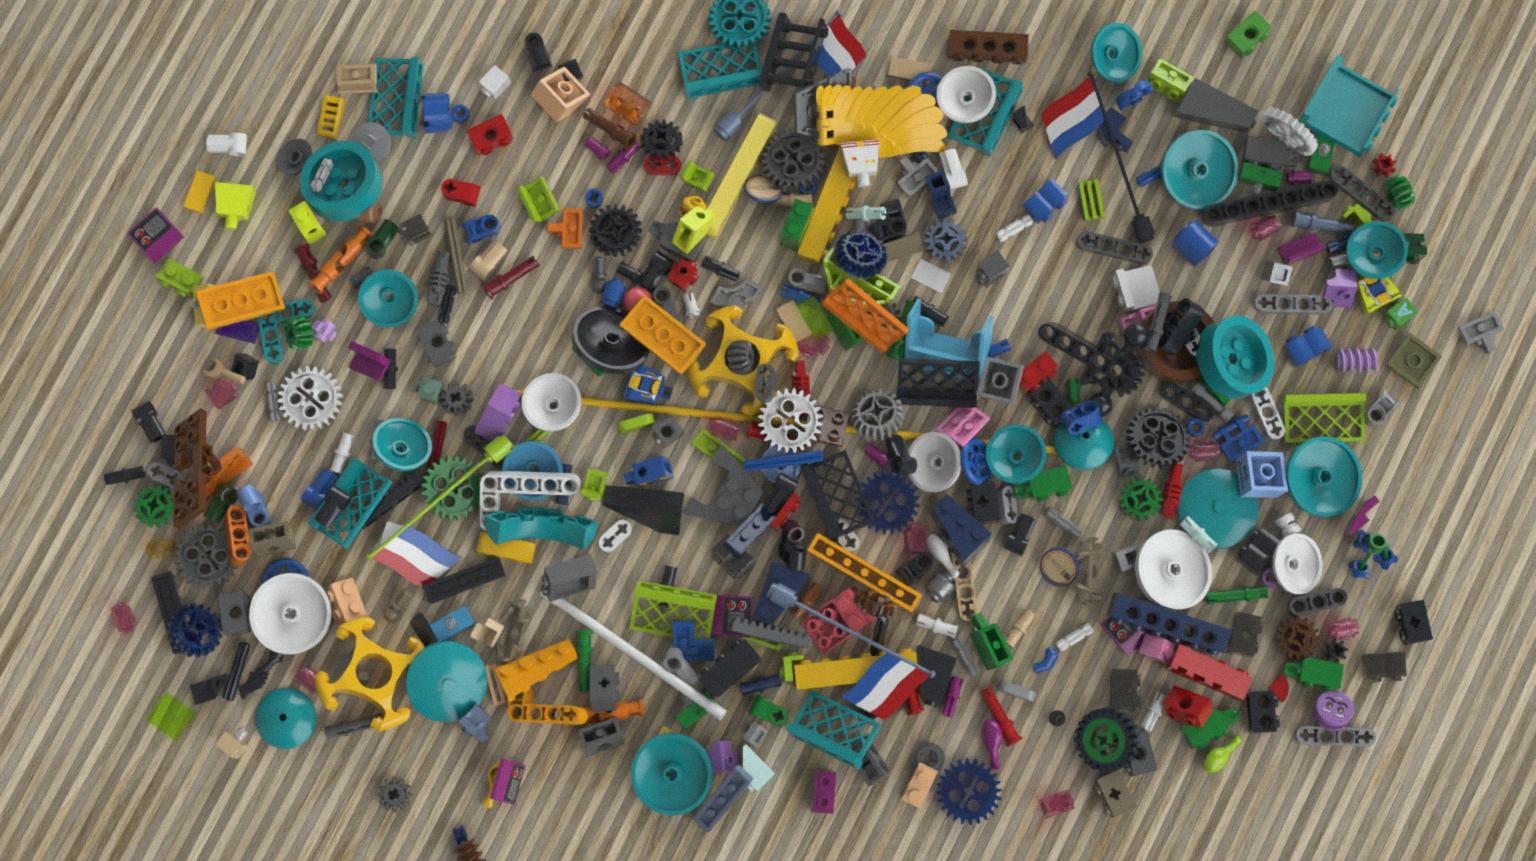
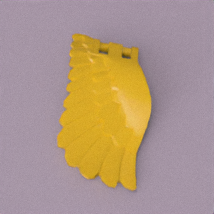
[816,84,947,158]

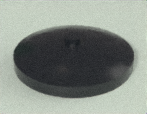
[571,306,650,374]

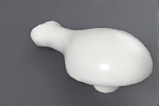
[927,534,959,579]

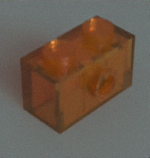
[603,82,652,126]

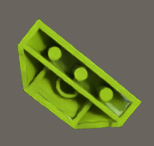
[822,248,901,305]

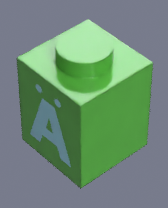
[1383,297,1418,330]

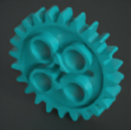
[708,0,771,50]

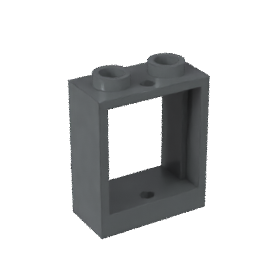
[541,554,597,602]

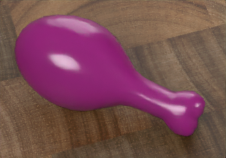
[981,719,1003,770]

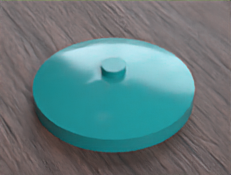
[1161,130,1239,209]
[1285,436,1362,517]
[1177,468,1259,549]
[405,641,488,722]
[631,733,713,815]

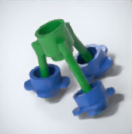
[1348,530,1398,579]

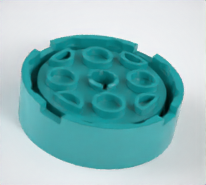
[300,141,383,222]
[1197,316,1275,399]

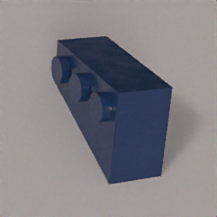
[931,494,991,569]
[753,562,810,626]

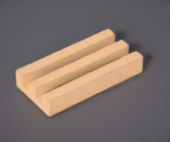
[485,663,508,706]

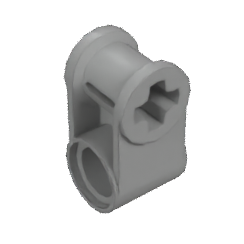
[1365,389,1401,427]

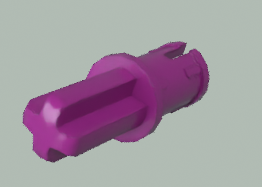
[606,142,641,173]
[942,676,964,717]

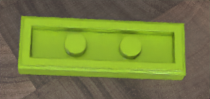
[691,427,746,473]

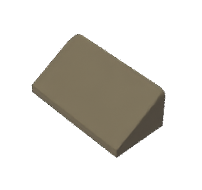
[881,233,923,262]

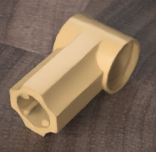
[469,240,508,281]

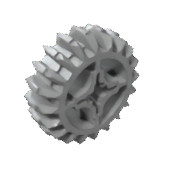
[851,388,905,442]

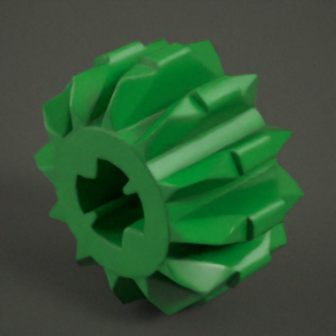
[1384,175,1415,210]
[284,316,314,350]

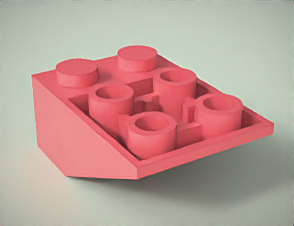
[801,586,877,655]

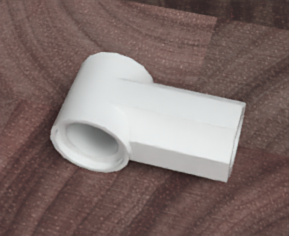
[206,133,247,156]
[939,149,968,190]

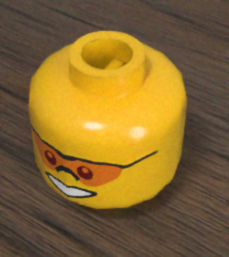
[678,196,707,219]

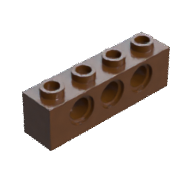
[948,30,1029,65]

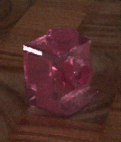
[204,380,239,410]

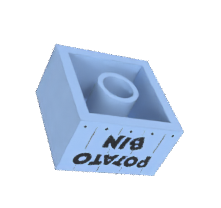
[1236,451,1288,498]

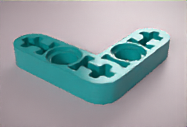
[258,299,316,364]

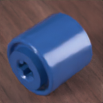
[1172,220,1219,268]

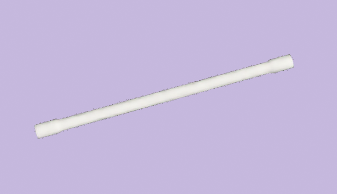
[540,591,727,721]

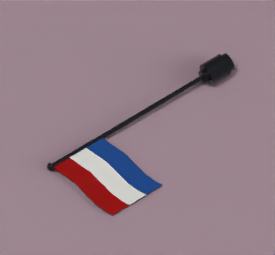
[1041,71,1155,244]

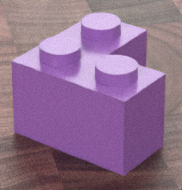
[474,383,521,441]

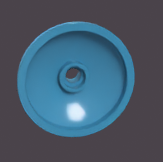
[502,441,563,501]

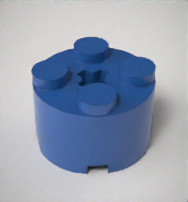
[420,92,453,134]

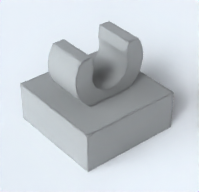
[740,721,768,748]

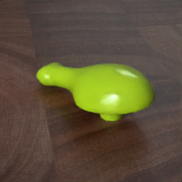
[1203,734,1242,773]

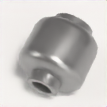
[925,572,955,603]

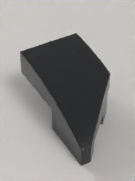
[190,673,228,706]

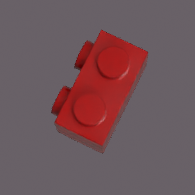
[1019,351,1058,395]

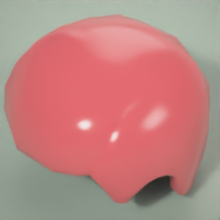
[621,287,654,313]

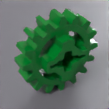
[1118,477,1163,521]
[133,484,174,528]

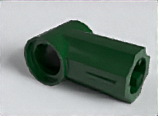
[366,219,400,259]
[203,482,238,523]

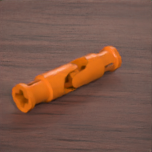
[308,225,373,294]
[563,699,645,727]

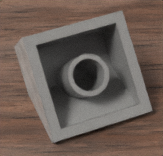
[976,356,1024,404]

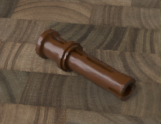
[583,108,637,150]

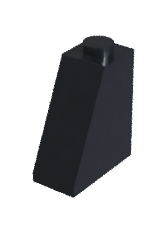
[916,645,957,708]

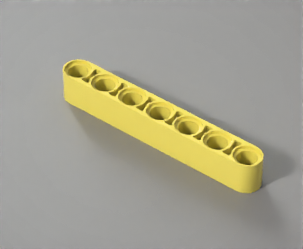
[706,113,778,239]

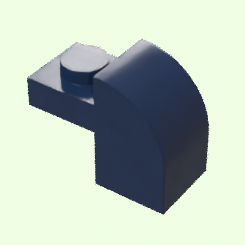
[1098,107,1133,153]
[925,170,957,220]

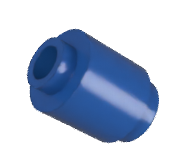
[601,278,626,309]

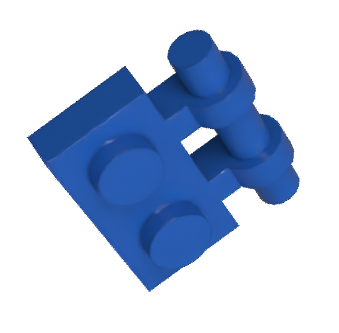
[1212,414,1265,463]

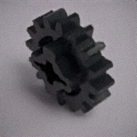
[640,119,683,161]

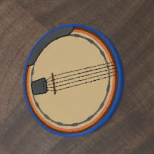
[744,175,783,203]
[1040,547,1079,587]

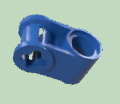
[461,214,501,244]
[1060,401,1101,435]

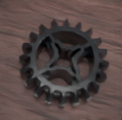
[589,204,642,257]

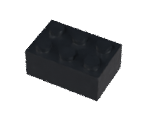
[698,639,761,700]

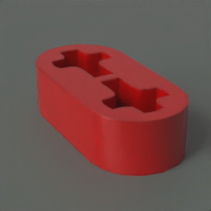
[644,156,681,175]

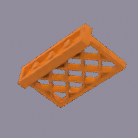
[821,278,909,354]
[171,447,253,500]

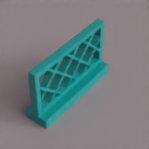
[678,42,762,99]
[368,57,424,138]
[948,68,1024,157]
[308,457,393,549]
[786,690,882,770]

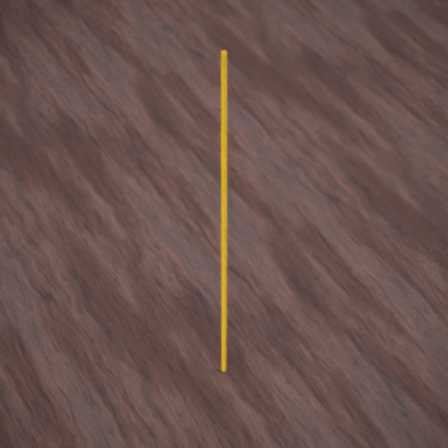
[515,390,1057,455]

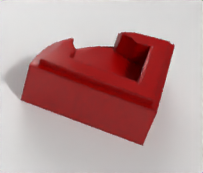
[1267,674,1289,703]

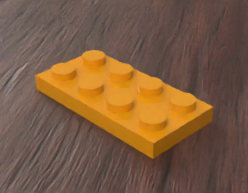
[196,271,285,330]
[619,295,707,376]

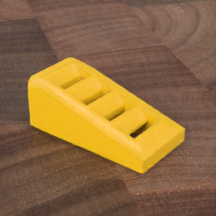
[317,95,346,139]

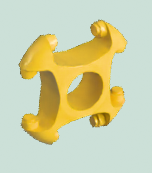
[686,305,799,417]
[314,616,425,732]

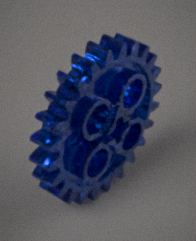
[855,470,920,535]
[935,758,1002,825]

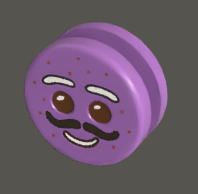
[1313,690,1354,731]

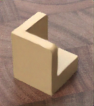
[469,614,504,648]

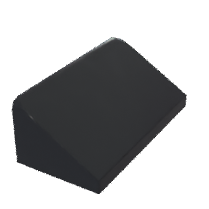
[410,612,438,647]

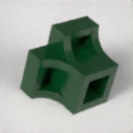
[1403,233,1427,264]

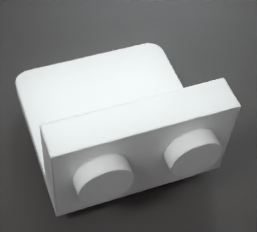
[1112,265,1160,313]

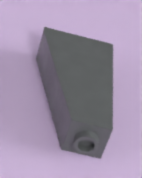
[1174,78,1258,133]

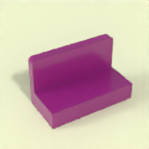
[1277,233,1326,265]
[348,341,391,381]

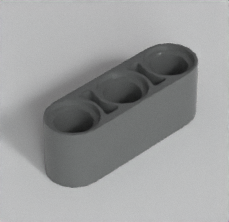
[1286,588,1348,617]

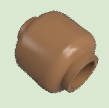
[355,200,383,224]

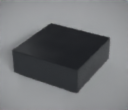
[558,59,583,82]

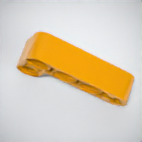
[507,686,588,725]

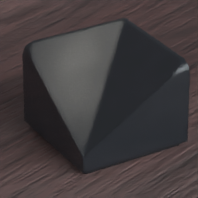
[1012,105,1034,133]
[231,353,259,380]

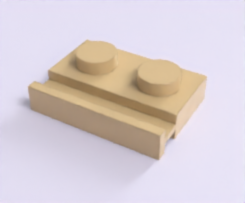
[337,63,377,94]

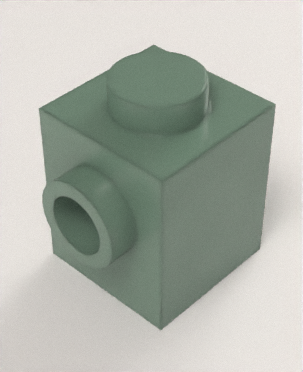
[416,376,445,405]

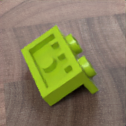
[1147,58,1194,103]
[154,258,204,298]

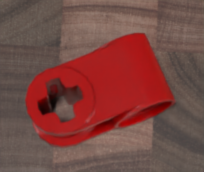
[441,179,481,207]

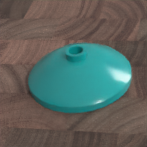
[1091,23,1142,82]
[1347,221,1408,279]
[358,269,418,327]
[1054,415,1114,470]
[372,418,432,471]
[986,424,1046,484]
[255,688,317,749]

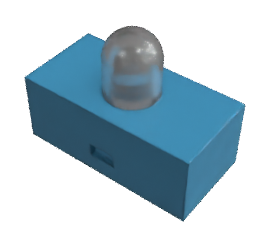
[429,606,475,642]

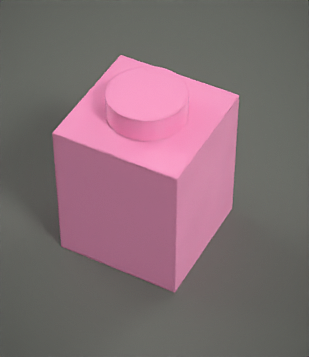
[1139,634,1175,664]

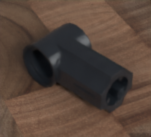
[638,250,675,292]
[131,401,166,443]
[885,435,917,474]
[763,472,799,515]
[314,485,352,528]
[1003,513,1037,557]

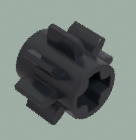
[1322,638,1349,663]

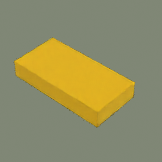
[183,170,217,214]

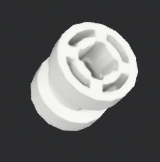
[1274,512,1302,538]

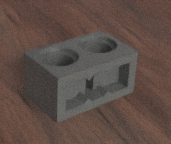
[852,740,892,786]

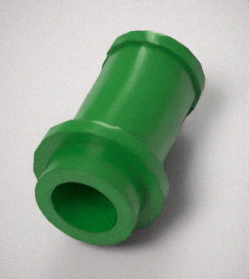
[1065,379,1081,404]

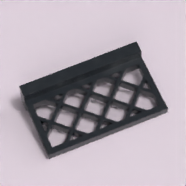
[896,358,980,408]
[800,450,875,542]

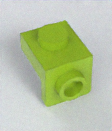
[680,160,715,192]
[1339,204,1373,227]
[580,467,609,501]
[780,652,804,683]

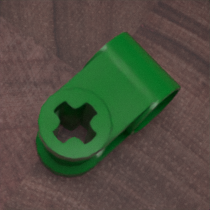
[748,695,789,726]

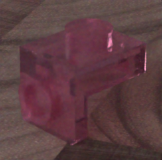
[799,334,830,360]
[903,522,929,554]
[1038,790,1075,819]

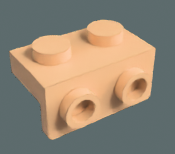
[325,577,367,626]

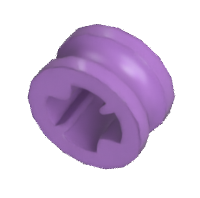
[1261,569,1278,588]

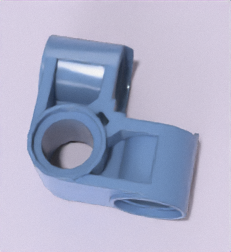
[236,485,272,527]

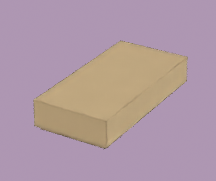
[888,56,930,84]
[776,300,813,343]

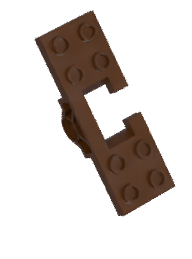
[173,408,222,529]

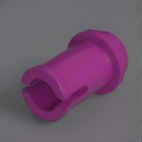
[585,137,611,160]
[1286,170,1313,185]
[864,443,890,467]

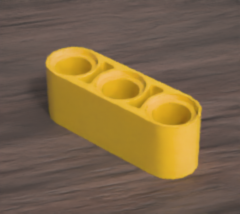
[475,532,536,564]

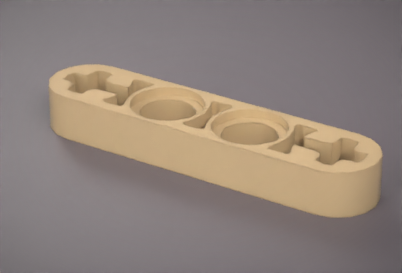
[951,551,977,622]

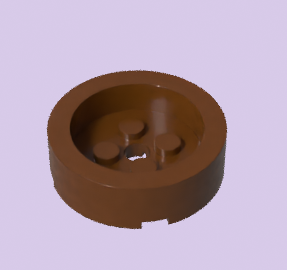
[1136,301,1214,383]

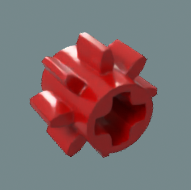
[1371,153,1397,178]

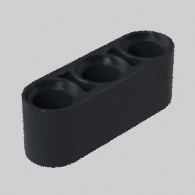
[1158,298,1204,356]

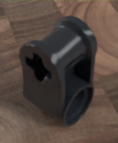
[894,552,933,586]

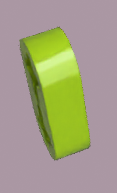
[616,413,655,434]

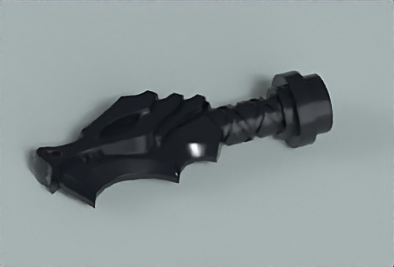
[238,650,284,699]

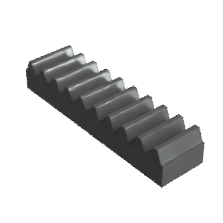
[727,617,811,648]

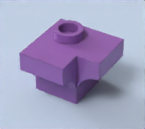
[1323,269,1357,308]
[707,741,739,774]

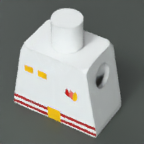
[840,139,879,187]

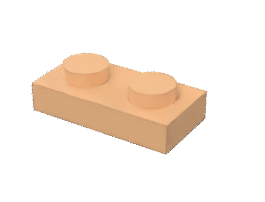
[902,762,938,809]

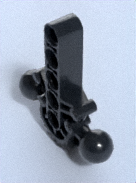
[1038,322,1149,417]

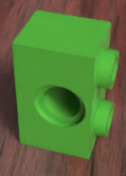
[1224,11,1272,58]

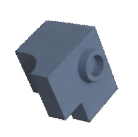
[459,705,493,744]

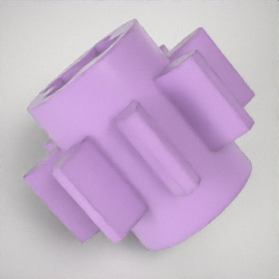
[312,318,337,343]

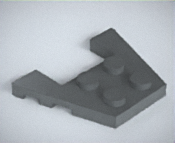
[793,68,852,138]
[682,445,764,526]

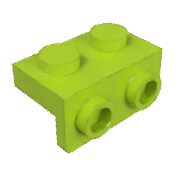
[517,176,561,222]

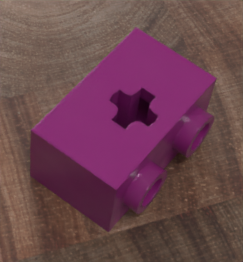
[813,771,836,814]

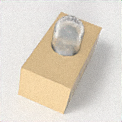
[215,726,249,759]

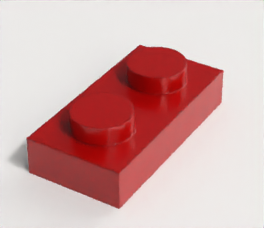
[770,493,801,532]

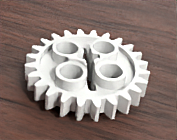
[1260,107,1318,156]
[277,366,343,431]
[758,388,823,453]

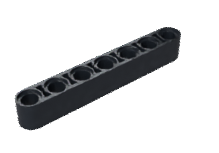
[1202,181,1338,227]

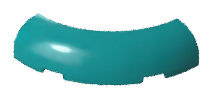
[485,507,598,550]

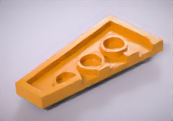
[494,639,578,703]

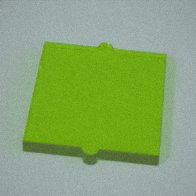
[147,692,196,740]

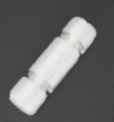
[996,214,1033,242]
[1056,623,1093,651]

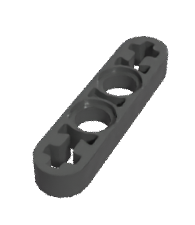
[1329,166,1395,222]
[1077,231,1153,264]

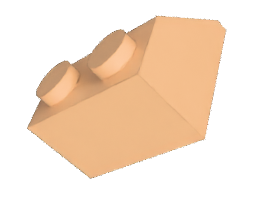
[531,67,591,123]

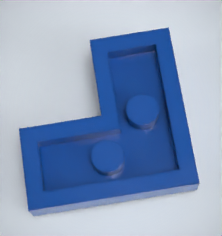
[673,620,715,661]

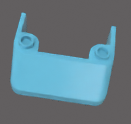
[905,299,994,381]

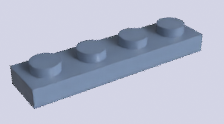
[694,765,754,833]

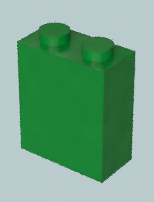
[780,198,814,252]

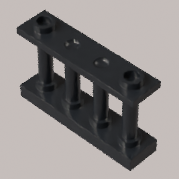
[759,12,829,92]

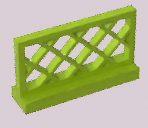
[1282,393,1366,443]
[629,580,717,639]

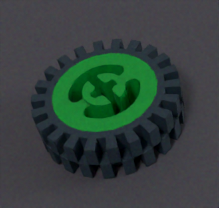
[1074,707,1140,772]

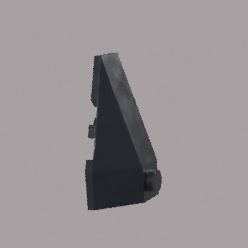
[603,485,685,535]

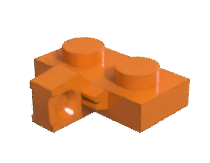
[547,208,583,249]

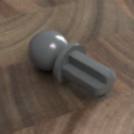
[591,256,607,293]

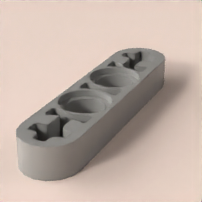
[1254,294,1333,315]
[1295,726,1376,747]

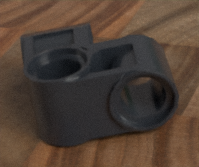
[525,33,553,72]
[867,198,906,246]
[778,520,807,571]

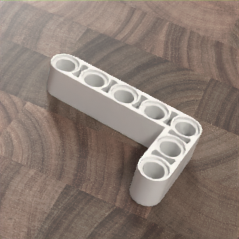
[480,471,581,531]

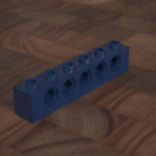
[1106,593,1232,656]

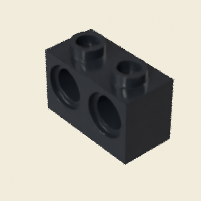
[1030,379,1073,428]
[1246,691,1280,734]

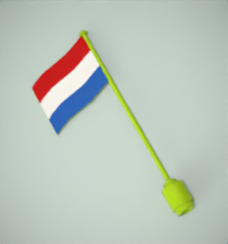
[366,434,514,588]

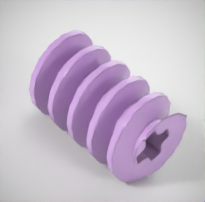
[1334,348,1378,373]

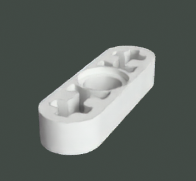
[1250,387,1285,441]

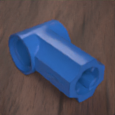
[301,468,339,510]

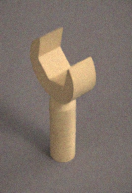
[203,358,246,384]

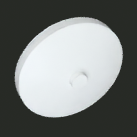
[1135,529,1212,611]
[249,573,332,655]

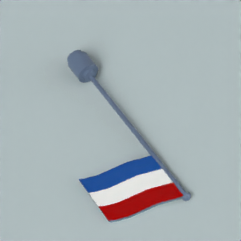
[714,10,867,141]
[766,582,935,720]

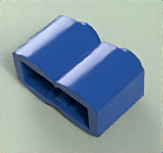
[1022,179,1068,224]
[1283,326,1332,368]

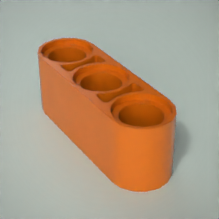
[223,505,251,567]

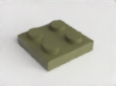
[1385,333,1442,389]

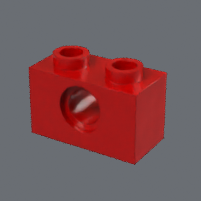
[466,114,514,156]
[1162,685,1213,729]

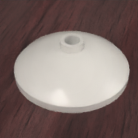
[937,66,996,123]
[522,373,582,432]
[908,432,961,492]
[1273,534,1323,594]

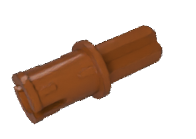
[790,582,823,620]

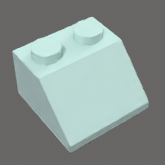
[743,744,775,792]

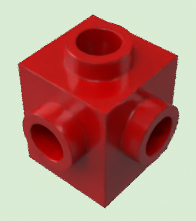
[668,258,699,292]

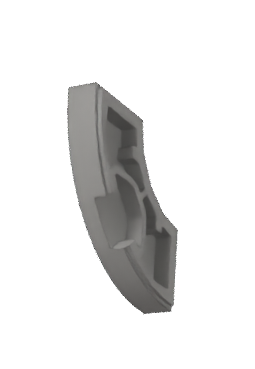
[709,279,763,308]

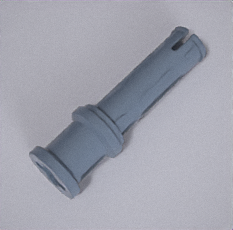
[1292,210,1354,236]

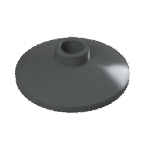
[277,139,313,175]

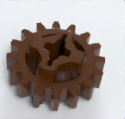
[853,590,897,618]
[1275,616,1320,660]

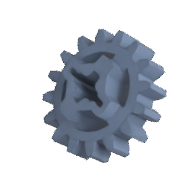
[924,218,968,262]

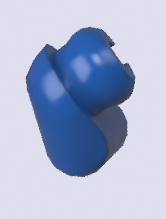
[1032,647,1058,674]

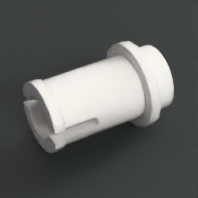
[682,293,701,319]

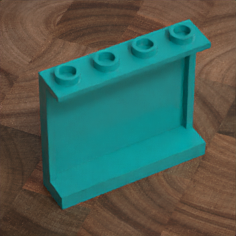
[1298,54,1399,157]

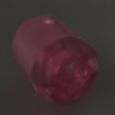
[1250,215,1281,241]
[710,417,741,441]
[1190,440,1220,462]
[111,602,138,634]
[1327,618,1359,641]
[296,666,318,693]

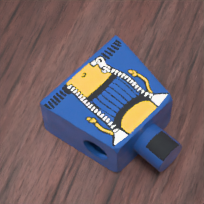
[624,365,674,405]
[624,456,674,487]

